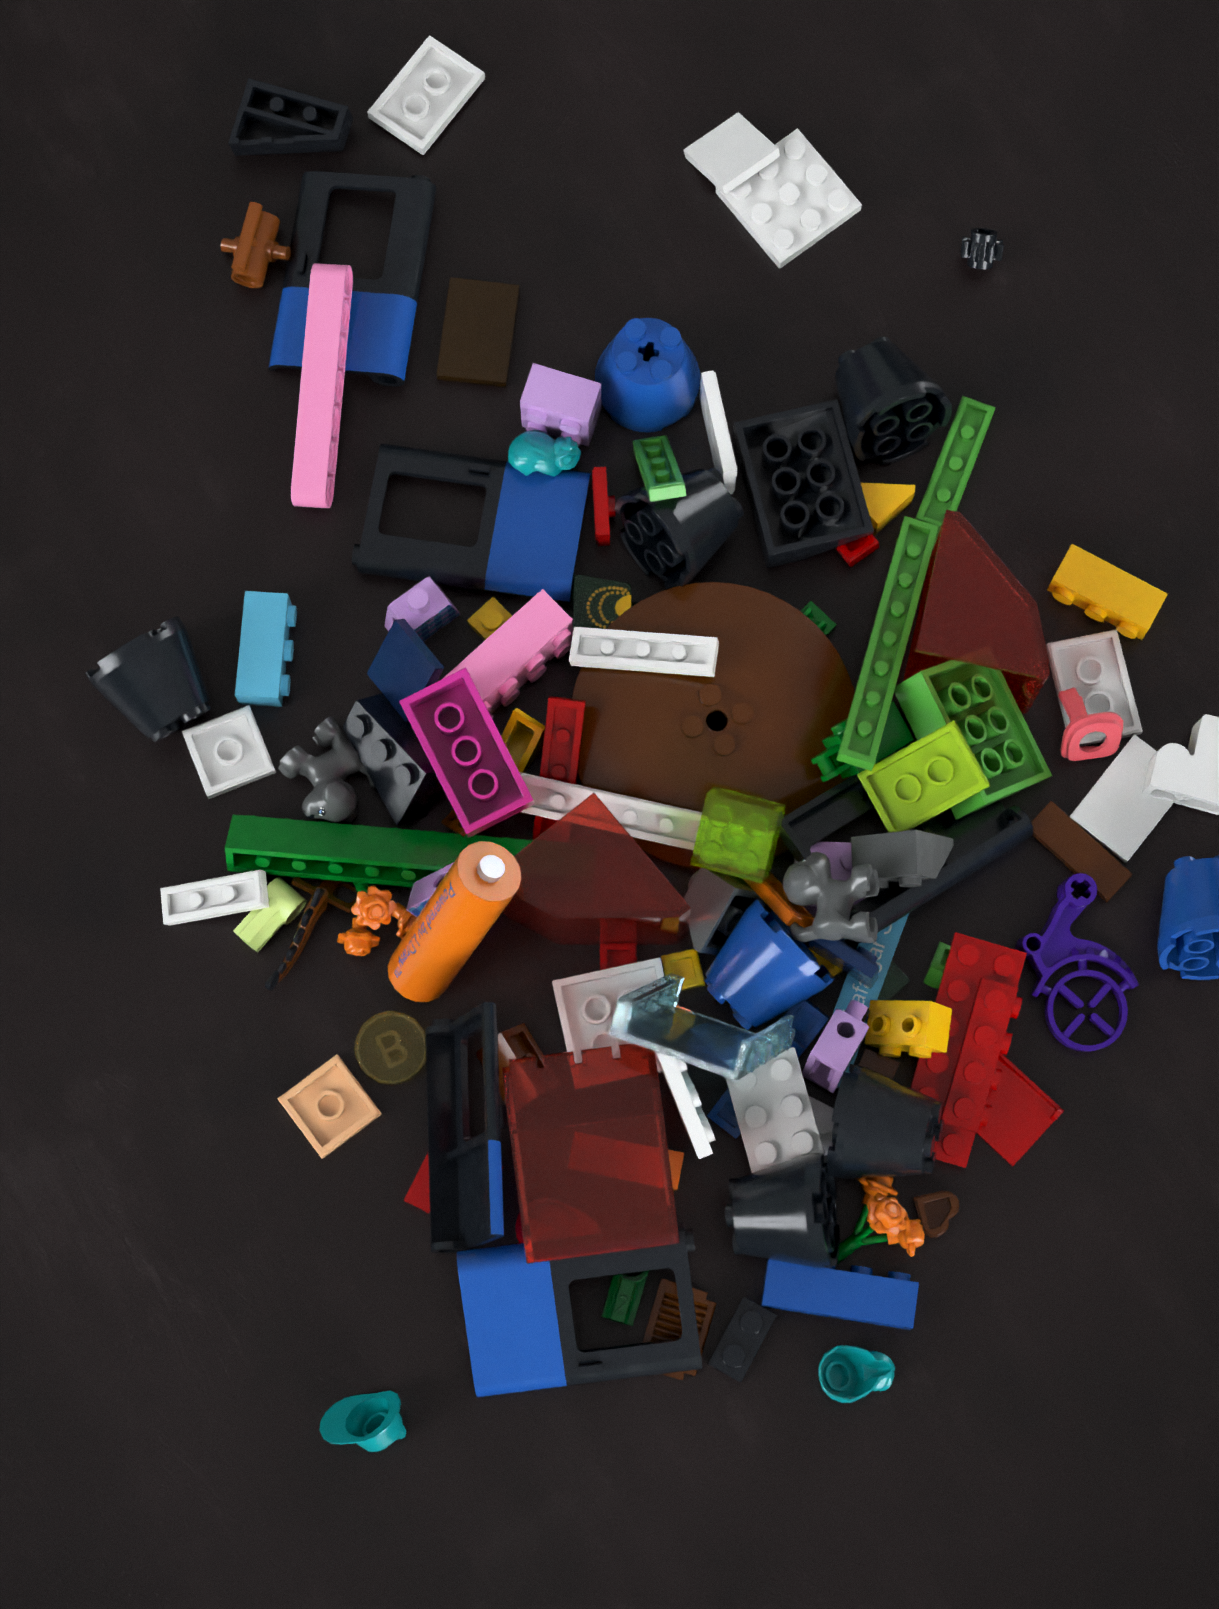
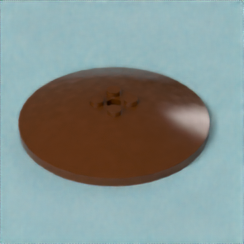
[572,582,854,870]

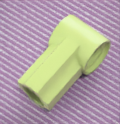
[233,877,307,953]

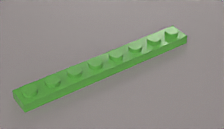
[836,516,939,771]

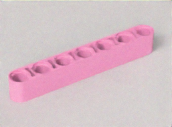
[291,263,353,508]

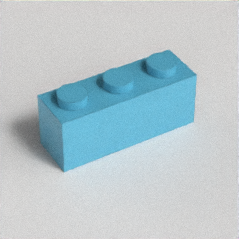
[235,591,297,707]

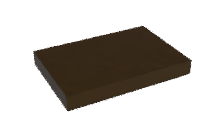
[437,277,520,387]

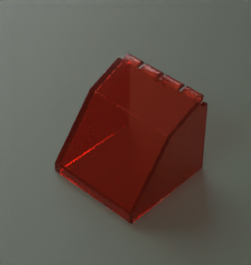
[903,509,1050,713]
[502,793,691,945]
[502,1043,679,1264]

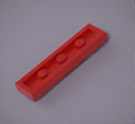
[532,696,586,843]

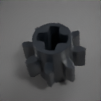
[960,228,1004,269]

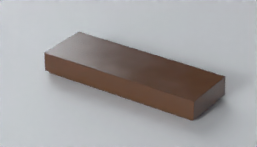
[1031,801,1133,903]

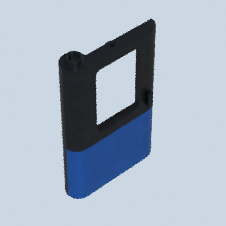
[352,443,591,603]
[457,1222,703,1397]

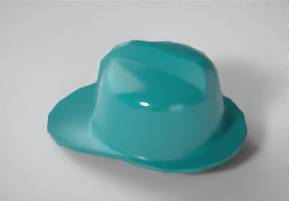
[319,1391,406,1452]

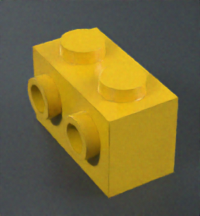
[865,1000,952,1058]

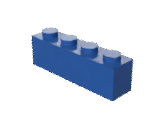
[760,1259,919,1330]

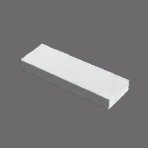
[160,869,269,926]

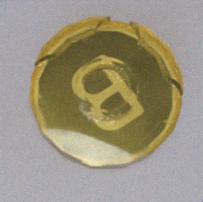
[354,1011,426,1086]

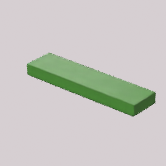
[916,396,996,537]
[632,435,686,502]

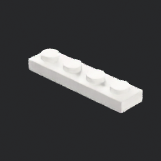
[569,627,719,677]

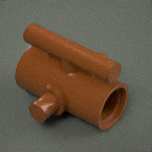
[221,202,291,288]

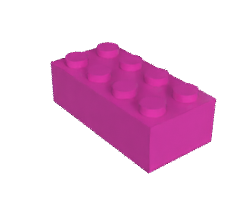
[399,667,535,838]

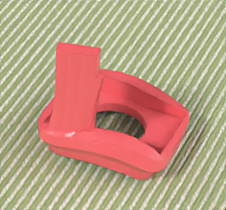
[1058,687,1124,761]

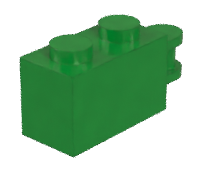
[810,701,914,782]

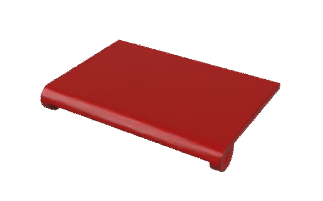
[976,1054,1064,1167]

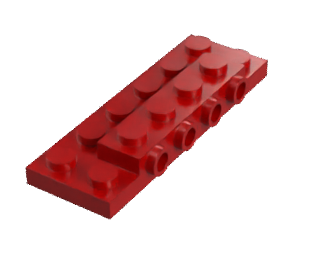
[910,932,1027,1168]

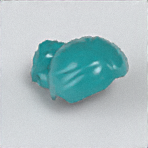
[508,430,581,477]
[818,1345,895,1404]

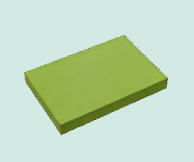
[857,720,991,833]

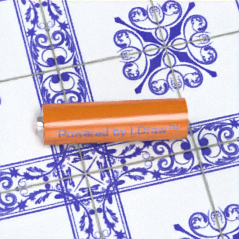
[388,841,522,1002]

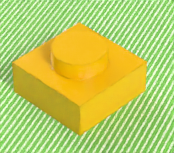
[467,597,512,641]

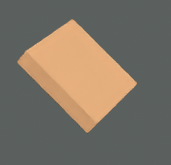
[277,1054,382,1159]

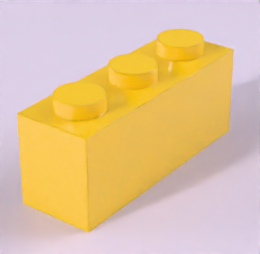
[1047,544,1168,640]

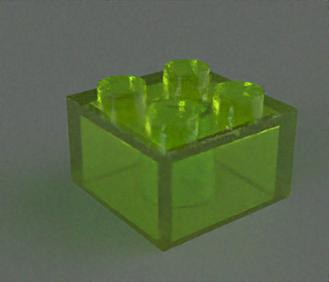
[690,787,786,884]

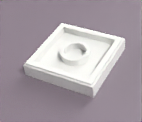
[683,112,780,194]
[182,705,276,799]

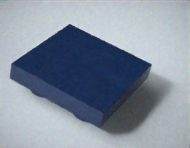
[367,619,444,723]
[809,938,879,989]

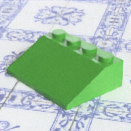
[894,647,1052,819]

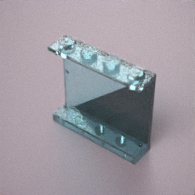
[609,973,795,1081]

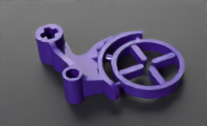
[1015,873,1139,1052]

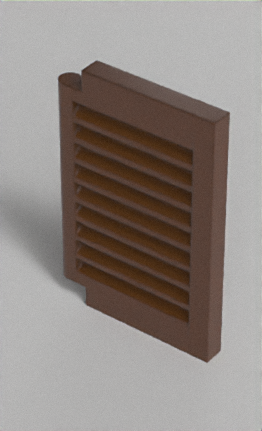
[642,1278,717,1380]

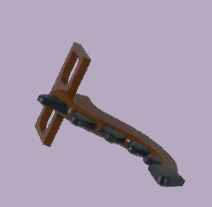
[265,877,357,991]

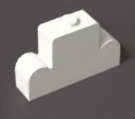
[1141,714,1219,815]

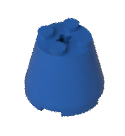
[595,318,700,432]
[1157,855,1219,980]
[704,898,835,1030]

